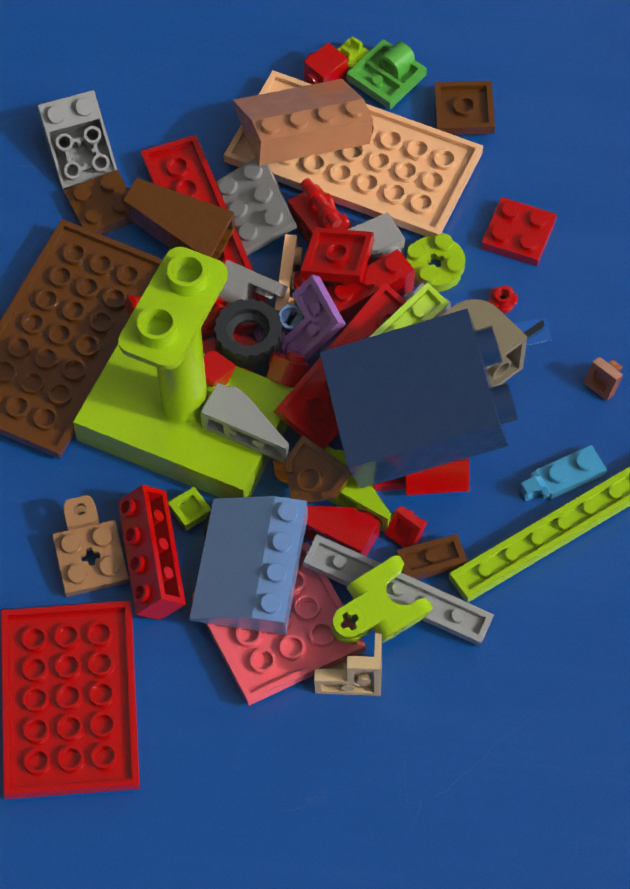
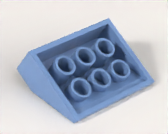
[189,496,308,635]

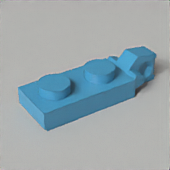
[520,445,607,501]

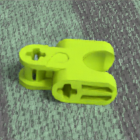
[332,556,434,643]

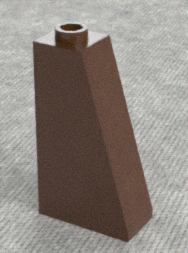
[122,178,235,260]

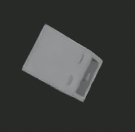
[37,90,117,189]

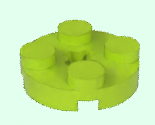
[406,233,466,292]

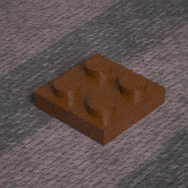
[434,81,495,135]
[64,170,133,235]

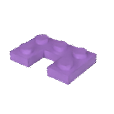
[253,275,346,361]

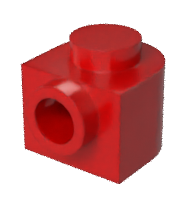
[266,351,309,388]

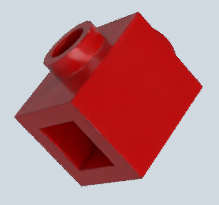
[304,42,348,84]

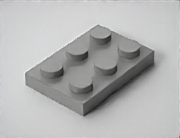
[216,158,297,256]

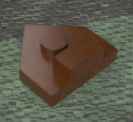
[284,435,353,503]

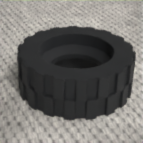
[214,298,283,369]

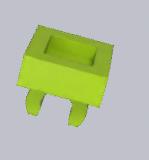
[337,36,370,71]

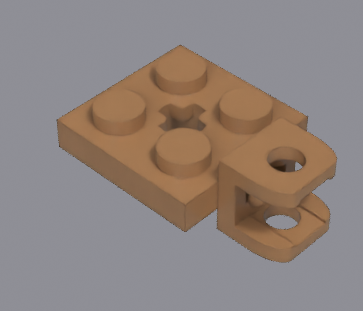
[53,495,129,597]

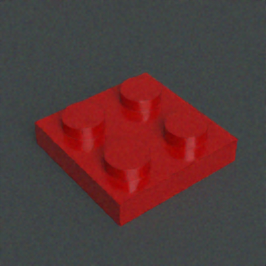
[481,197,557,266]
[300,227,375,284]

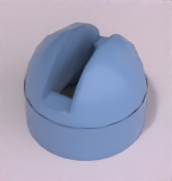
[279,304,303,330]

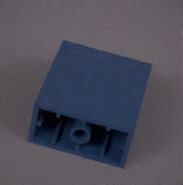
[320,308,518,488]

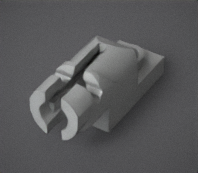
[218,260,288,305]

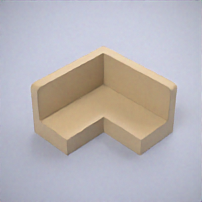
[314,633,382,696]

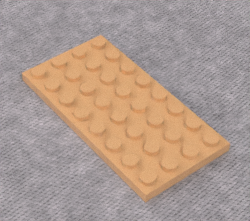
[224,70,483,237]

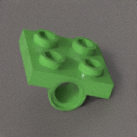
[347,39,427,110]

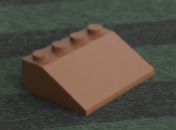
[233,79,373,166]

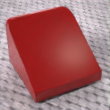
[204,350,236,387]

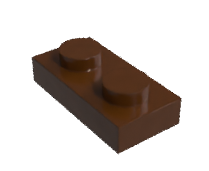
[396,534,467,580]

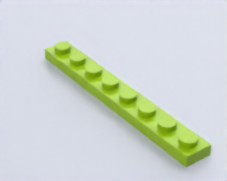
[449,467,630,602]

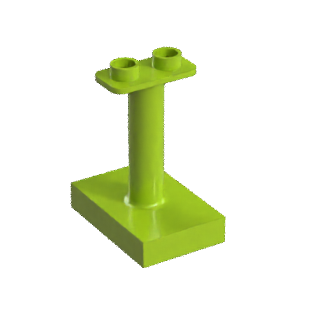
[73,247,293,498]

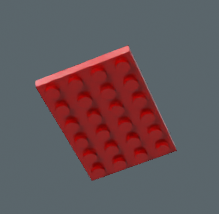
[1,601,140,799]

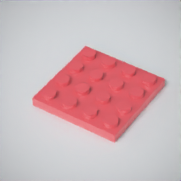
[192,541,366,706]

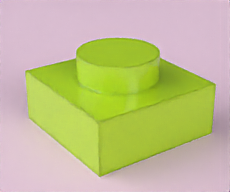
[168,487,211,531]

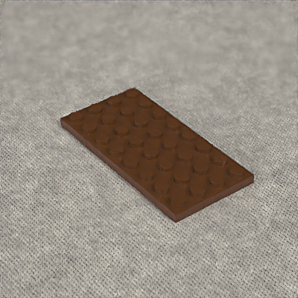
[0,219,163,459]

